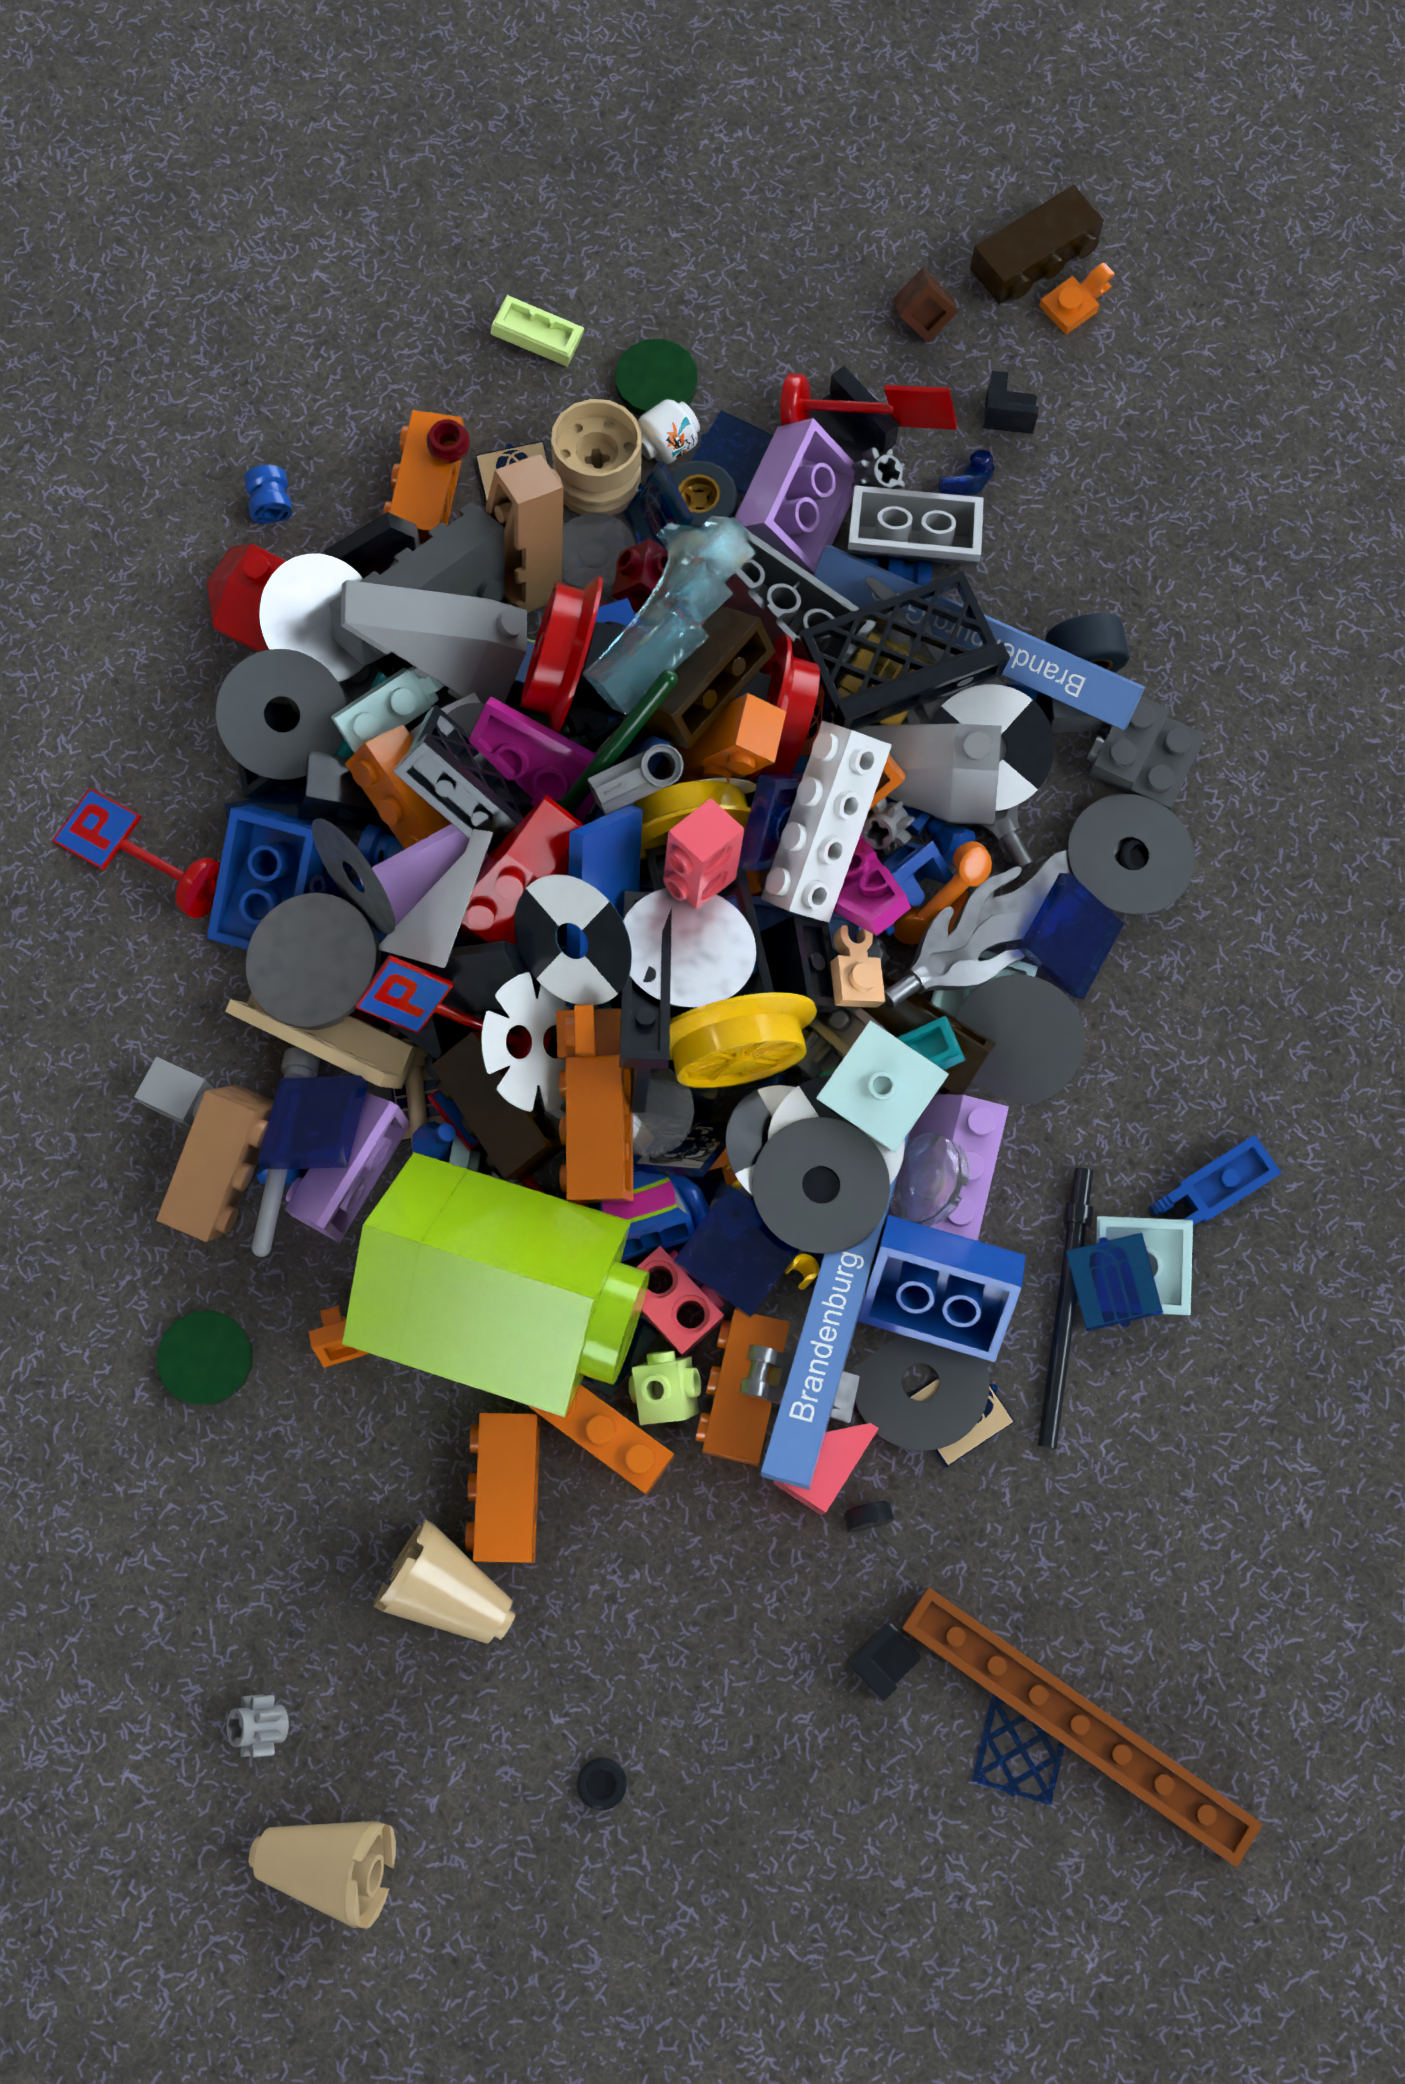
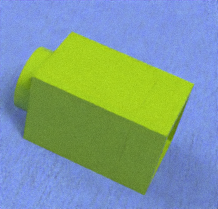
[342,1152,650,1417]

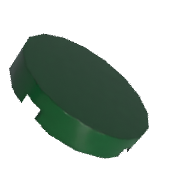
[615,339,698,416]
[157,1311,253,1406]

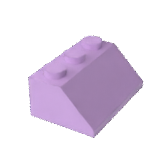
[731,418,855,576]
[358,824,488,927]
[284,1091,410,1243]
[884,1094,1009,1241]

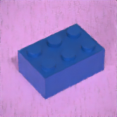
[857,1215,1026,1362]

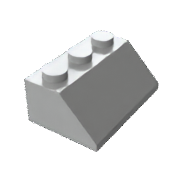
[847,485,984,567]

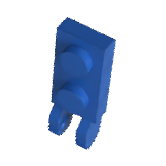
[1148,1135,1282,1226]

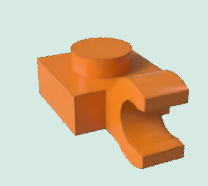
[1039,262,1115,335]

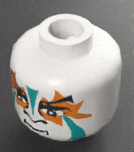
[638,399,700,465]

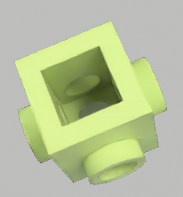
[629,1350,701,1425]

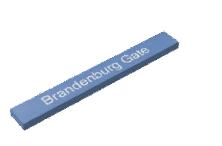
[814,545,1145,730]
[761,1133,909,1490]

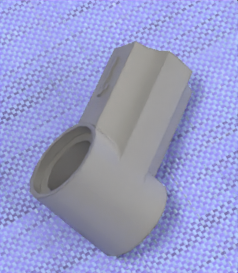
[587,744,684,816]

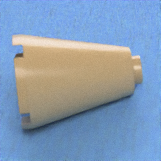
[373,1519,515,1644]
[249,1821,396,1929]

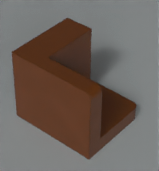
[893,267,958,343]

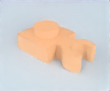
[830,925,885,1008]

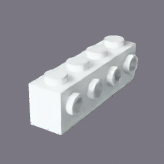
[761,721,892,923]

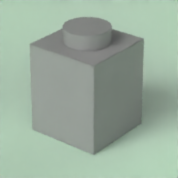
[134,1057,215,1128]

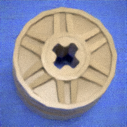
[551,399,642,518]

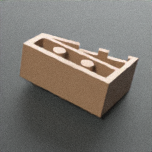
[484,453,564,613]
[156,1084,282,1242]

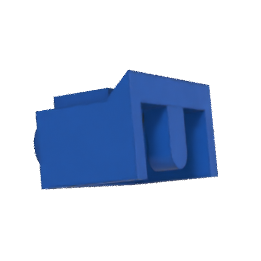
[881,840,953,936]

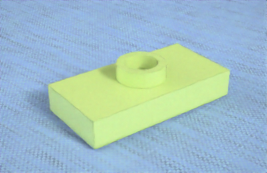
[490,295,584,367]

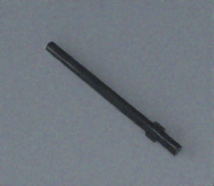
[1038,1168,1094,1449]

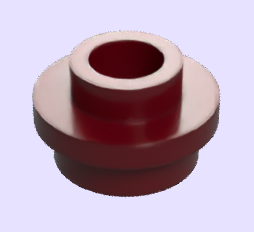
[427,419,470,463]

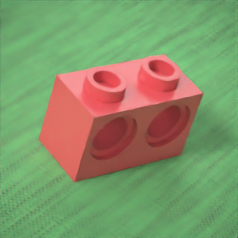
[663,798,745,909]
[636,1246,724,1357]

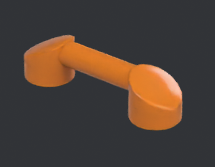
[892,841,992,945]

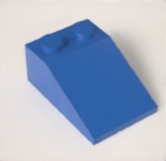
[207,805,326,950]

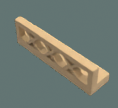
[225,993,420,1089]

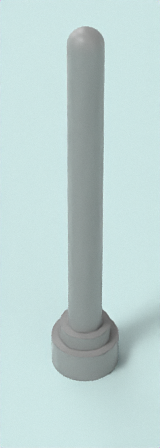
[252,1047,320,1257]

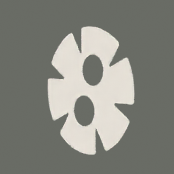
[481,972,571,1112]

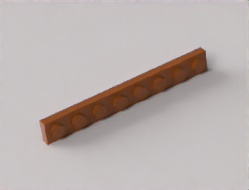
[900,1587,1263,1867]

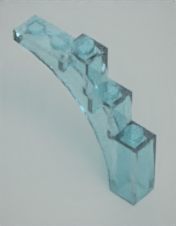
[582,515,756,715]

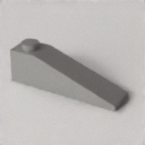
[341,580,527,704]
[855,724,1002,826]

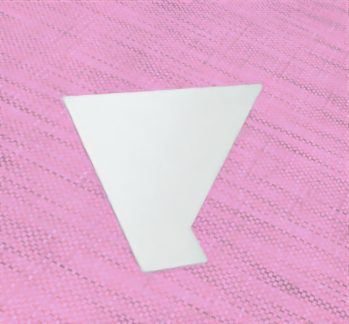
[379,829,493,968]

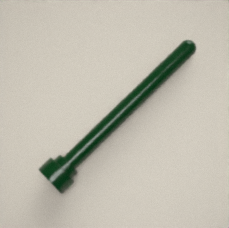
[554,669,678,818]

